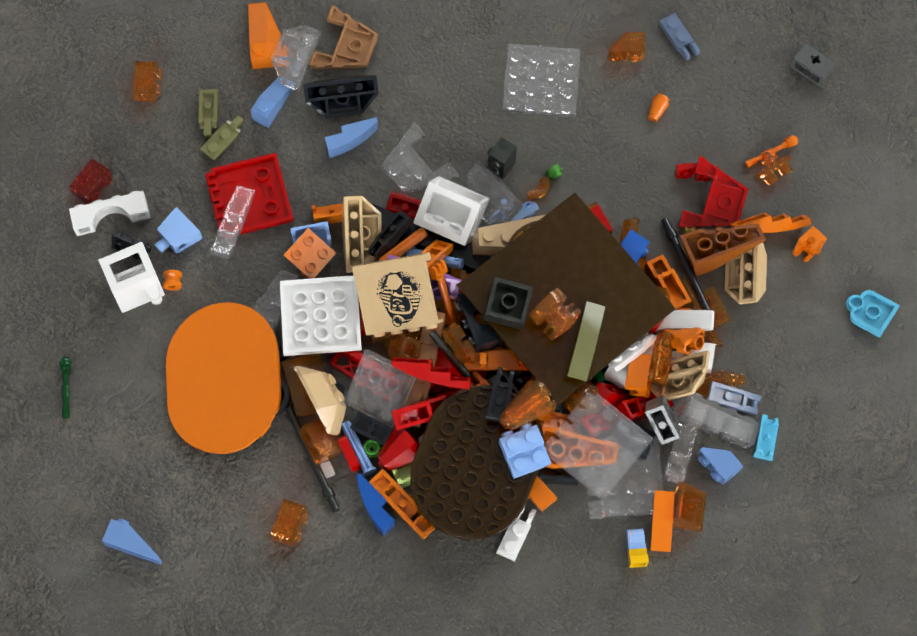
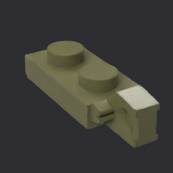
[198,89,218,139]
[200,116,244,162]

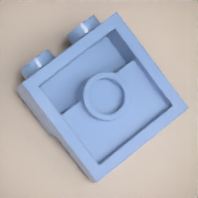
[498,423,551,479]

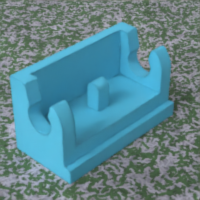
[752,414,779,461]

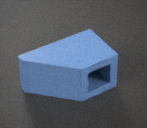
[697,447,743,485]

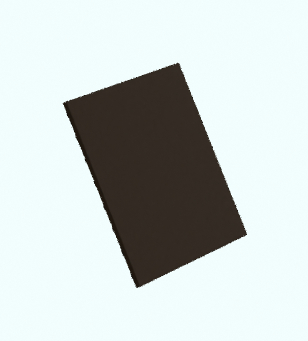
[457,192,676,405]

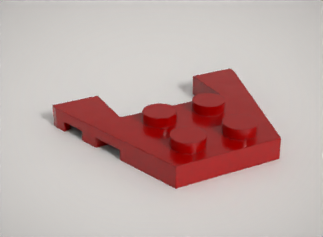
[678,156,749,227]

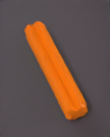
[379,227,427,261]

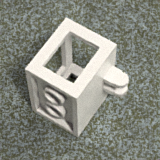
[413,176,490,246]
[99,242,165,313]

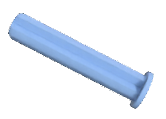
[341,421,377,477]

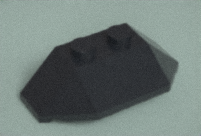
[303,75,379,118]

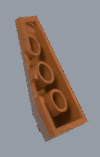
[680,224,766,277]

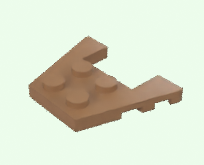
[309,5,378,69]

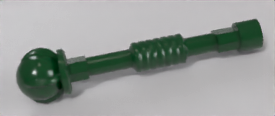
[59,357,72,419]

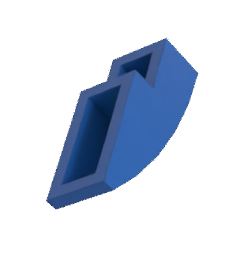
[357,473,395,536]

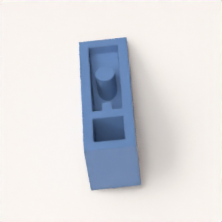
[250,76,296,128]
[102,518,162,565]

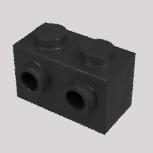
[487,137,517,179]

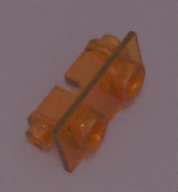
[441,322,476,364]

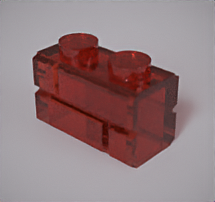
[69,159,112,204]

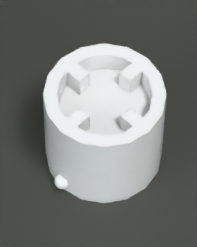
[604,364,629,390]

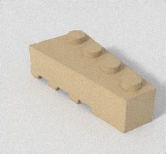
[471,214,546,255]

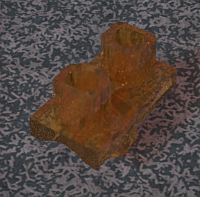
[756,152,792,185]

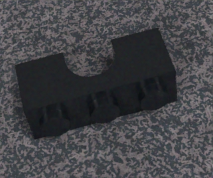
[454,293,499,354]

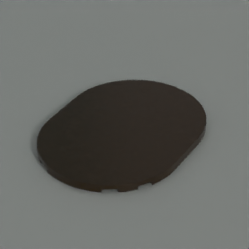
[410,385,545,540]

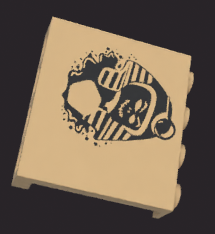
[352,252,444,337]

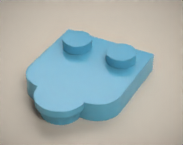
[846,290,900,338]

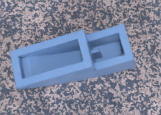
[325,117,378,158]

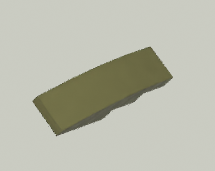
[567,301,605,381]

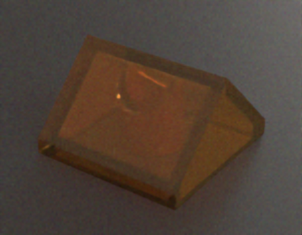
[672,482,707,532]

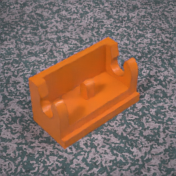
[312,203,343,224]
[792,226,827,262]
[625,354,655,398]

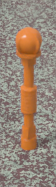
[744,135,798,168]

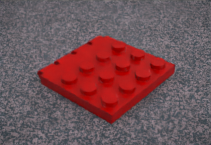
[205,153,294,238]

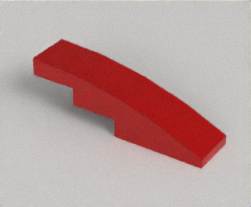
[391,357,472,389]
[391,389,461,431]

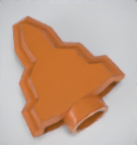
[659,327,705,356]

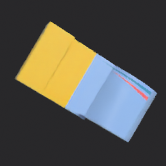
[626,529,649,568]

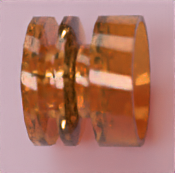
[528,288,582,340]

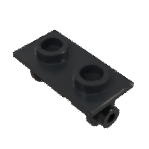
[111,232,152,261]

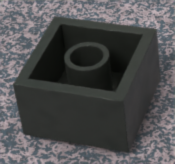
[483,277,533,330]

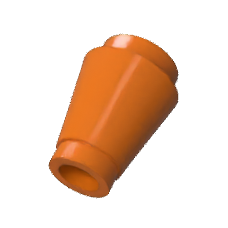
[647,93,670,122]

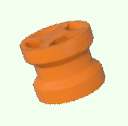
[163,270,182,291]

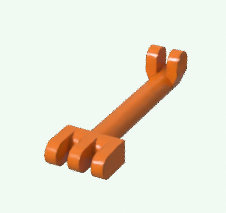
[429,259,456,325]

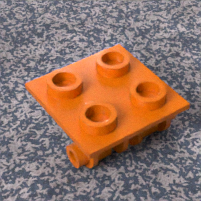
[283,228,336,279]

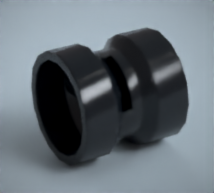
[507,371,531,390]

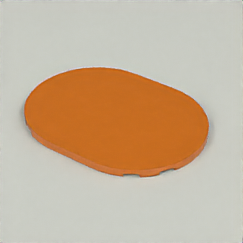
[166,302,281,454]

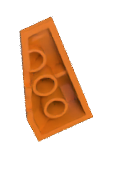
[248,2,289,69]

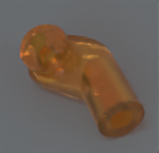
[527,177,551,200]

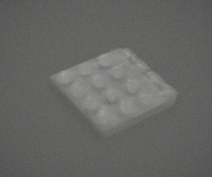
[544,392,653,501]

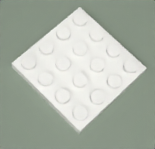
[280,275,362,356]

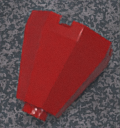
[377,428,419,472]

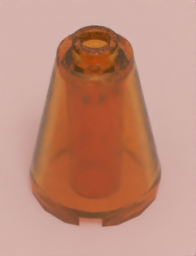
[500,379,556,430]

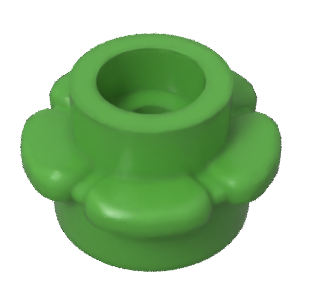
[545,164,563,180]
[363,439,382,458]

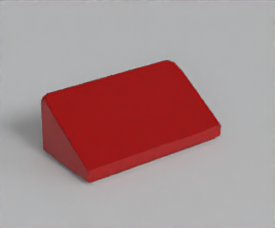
[386,191,422,219]
[597,382,631,408]

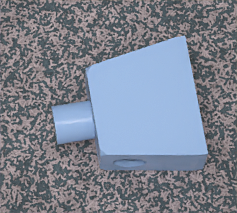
[154,207,202,253]

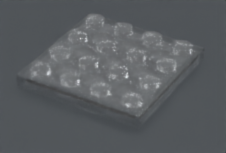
[502,44,580,118]

